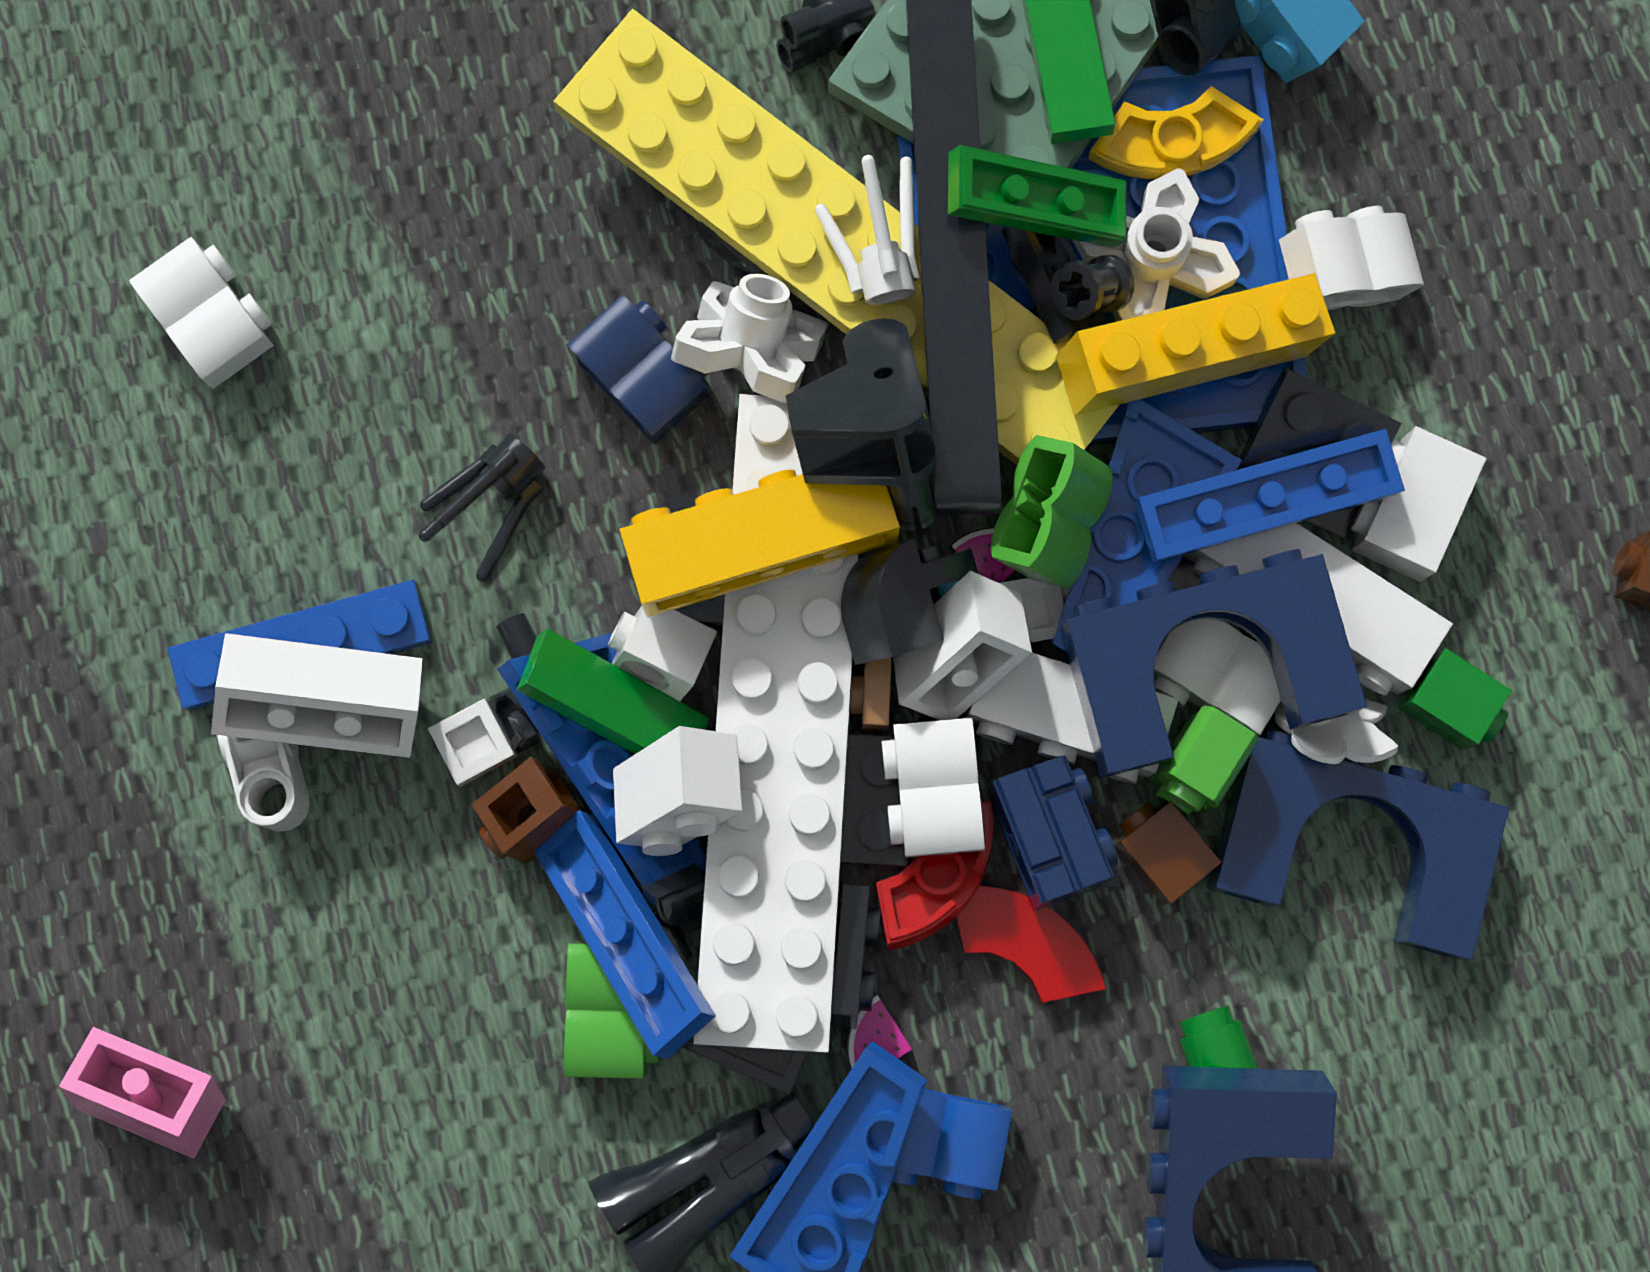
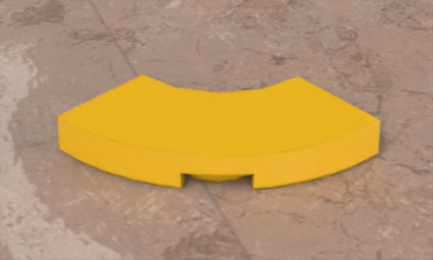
[1088,86,1264,179]

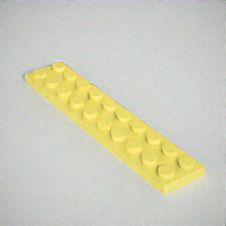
[553,8,1120,465]

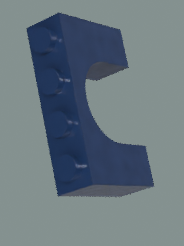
[1060,549,1367,778]
[1207,730,1509,960]
[1143,1066,1337,1272]

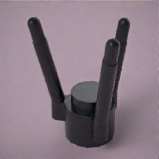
[418,434,546,582]

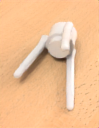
[815,155,920,305]

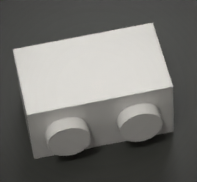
[1350,426,1486,582]
[893,571,1032,720]
[613,726,742,856]

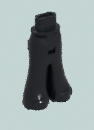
[588,1092,814,1272]

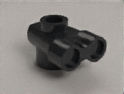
[776,0,876,72]

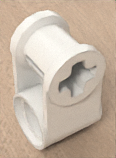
[217,735,310,832]

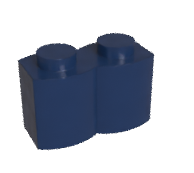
[566,295,710,445]

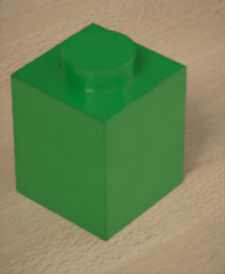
[1397,648,1512,750]

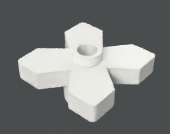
[1073,169,1240,322]
[671,274,828,403]

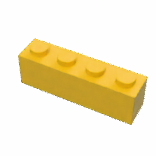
[1056,273,1335,416]
[619,470,900,617]

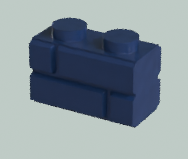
[987,755,1118,911]

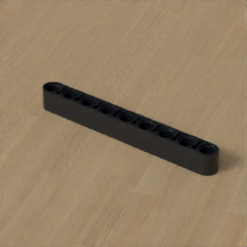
[906,0,1001,517]

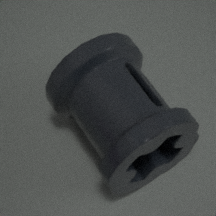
[1051,254,1134,320]

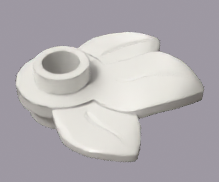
[1275,699,1398,764]

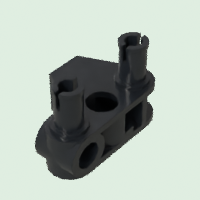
[785,318,937,531]

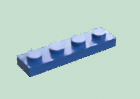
[1134,429,1405,563]
[167,579,433,711]
[534,810,716,1059]

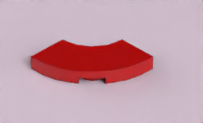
[876,800,993,951]
[955,886,1106,1003]

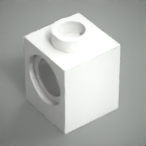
[607,606,717,702]

